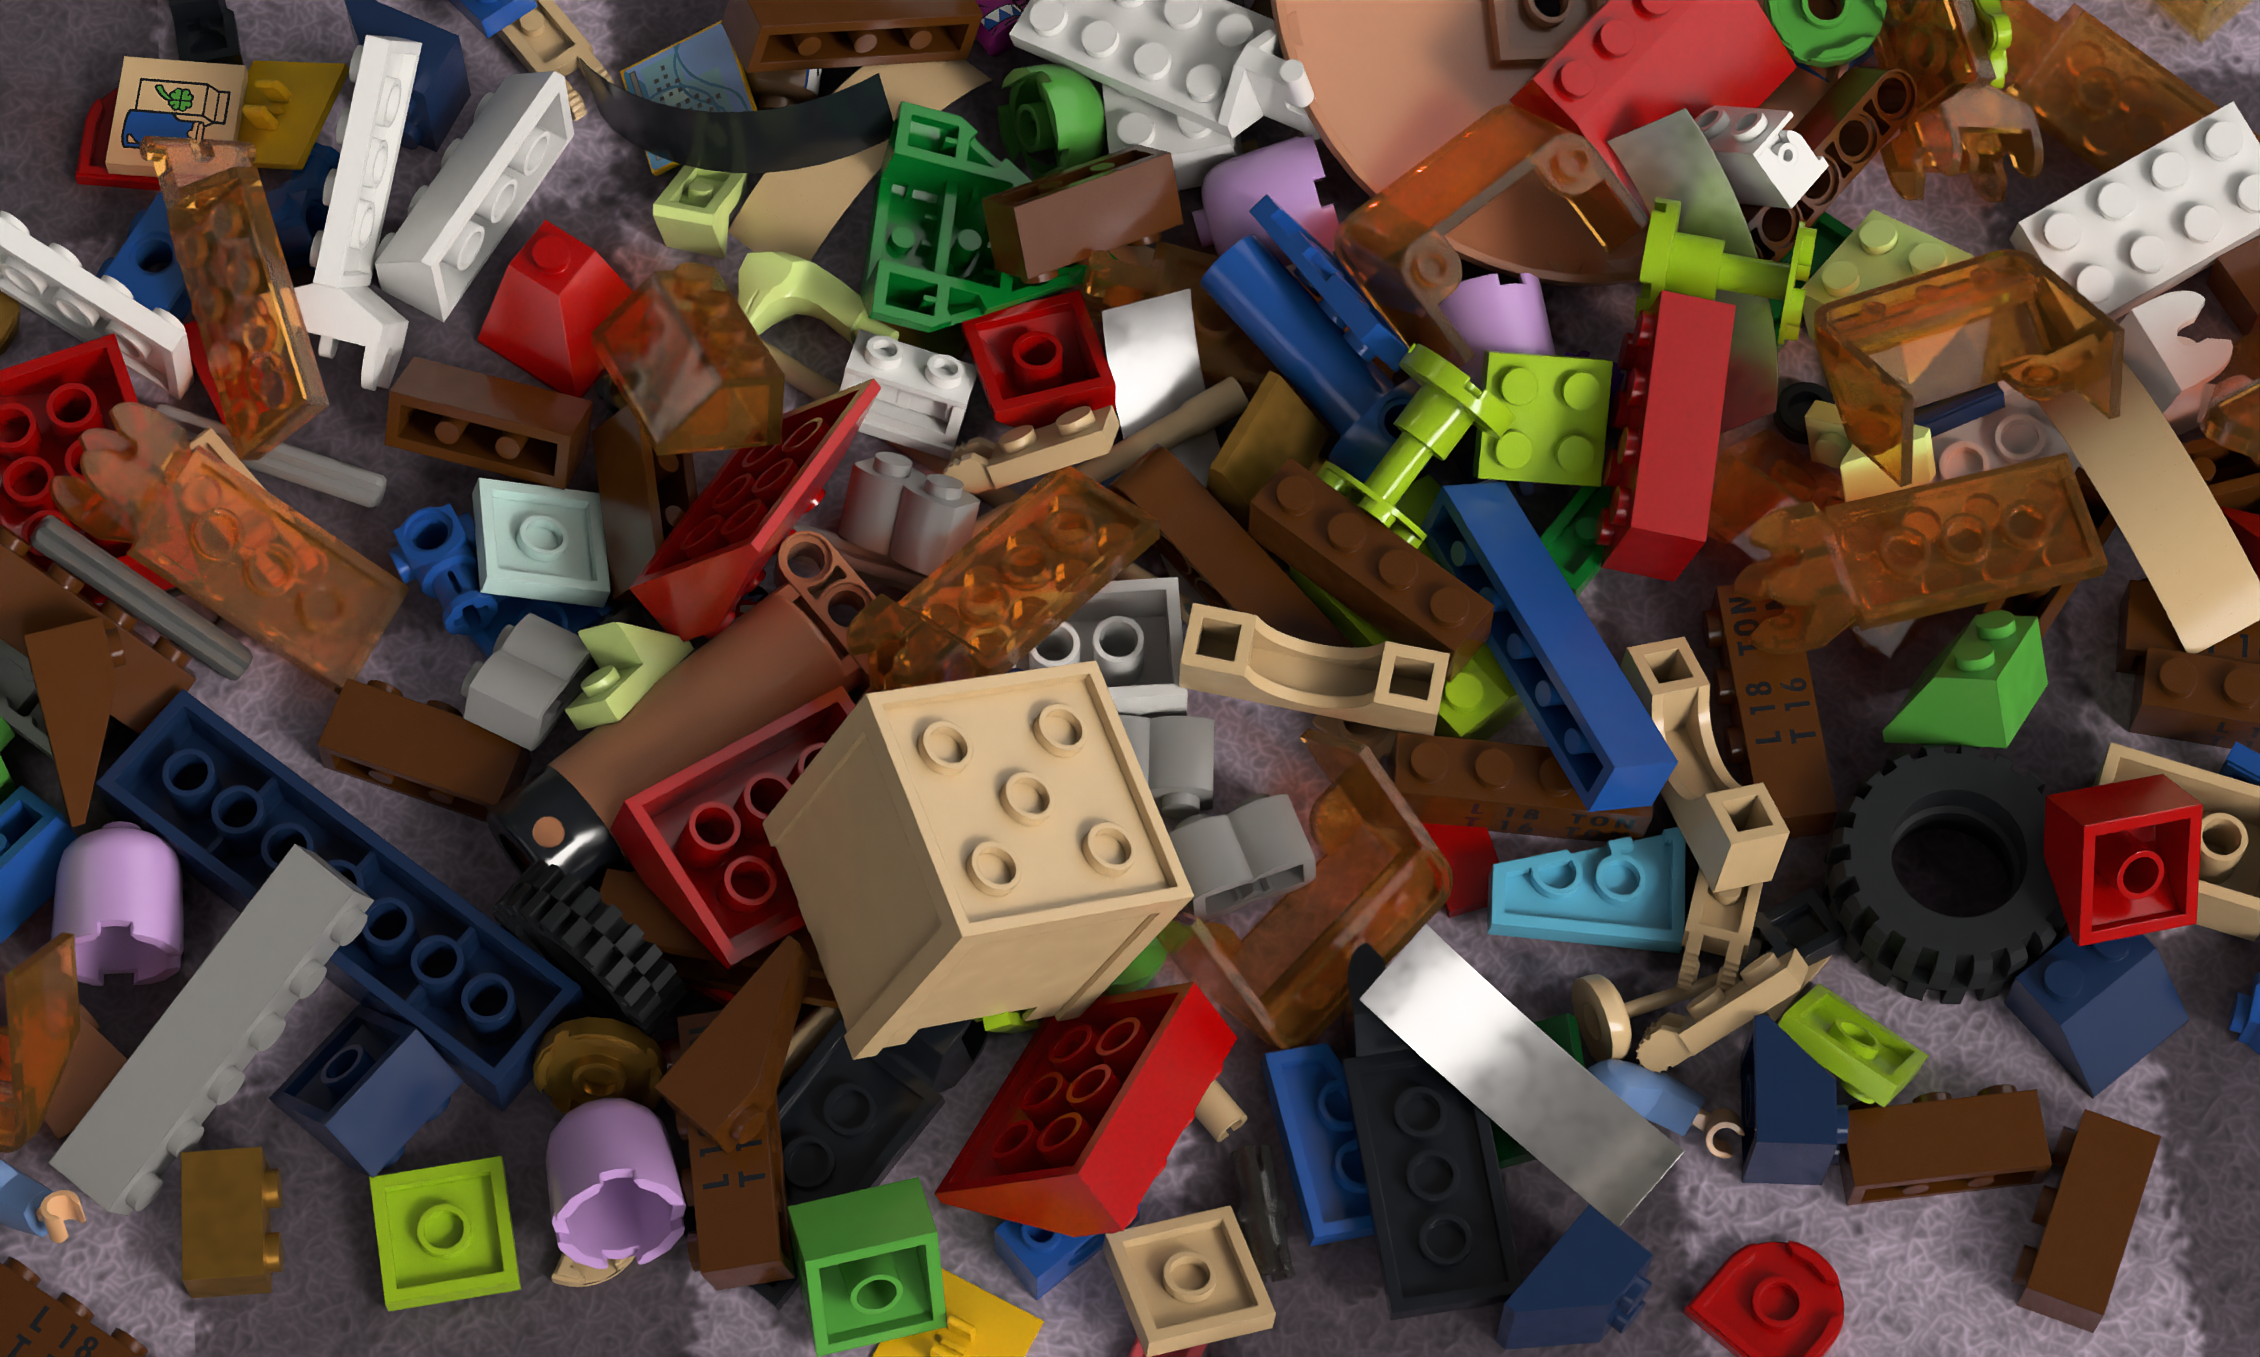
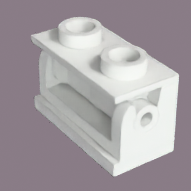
[1695,105,1829,209]
[839,329,978,460]

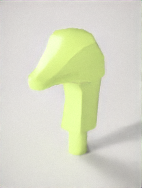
[727,251,899,353]

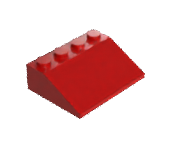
[1509,0,1797,231]
[0,333,200,603]
[629,378,881,642]
[610,685,855,970]
[934,981,1237,1237]

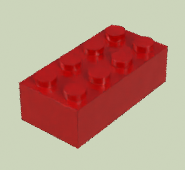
[1595,290,1736,582]

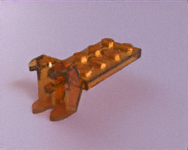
[1872,0,2044,203]
[49,402,410,695]
[1733,453,2109,655]
[846,466,1160,706]

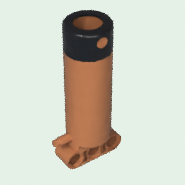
[486,531,917,890]

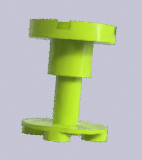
[1634,197,1817,345]
[1315,343,1516,549]

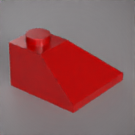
[477,219,651,398]
[960,290,1116,430]

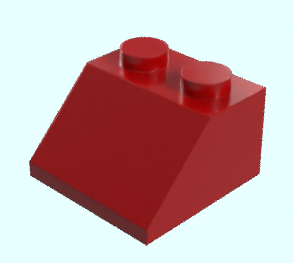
[2043,774,2203,947]

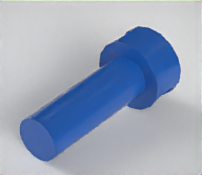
[1200,234,1437,484]

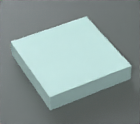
[472,478,611,607]

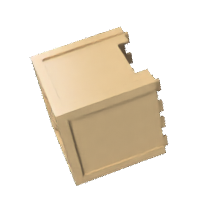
[762,660,1194,1060]

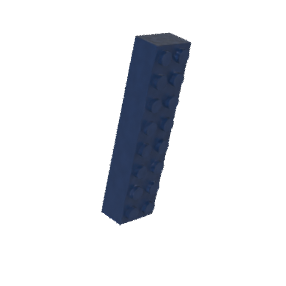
[96,689,588,1112]

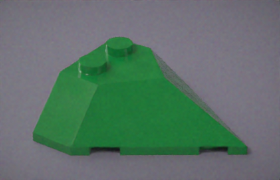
[860,101,1125,333]

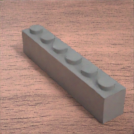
[49,844,374,1216]

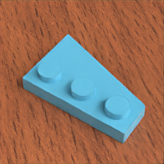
[1487,827,1686,953]

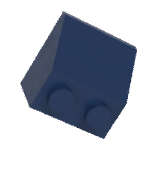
[344,0,471,152]
[2004,934,2189,1099]
[269,1004,464,1178]
[1740,1015,1849,1185]
[1495,1204,1653,1350]

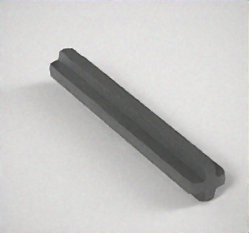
[30,515,253,681]

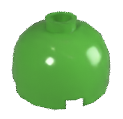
[998,64,1107,181]

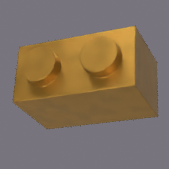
[181,1147,284,1299]

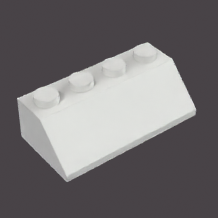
[375,71,574,322]

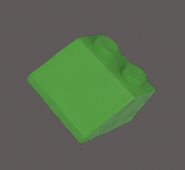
[1882,610,2048,748]
[787,1177,948,1357]

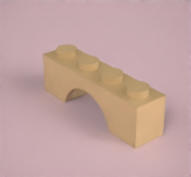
[1179,603,1450,736]
[1620,637,1790,893]

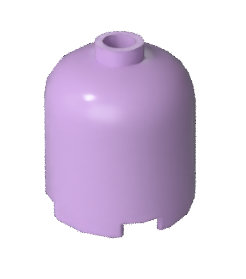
[1192,135,1344,266]
[1419,273,1556,389]
[50,821,184,986]
[545,1098,686,1269]

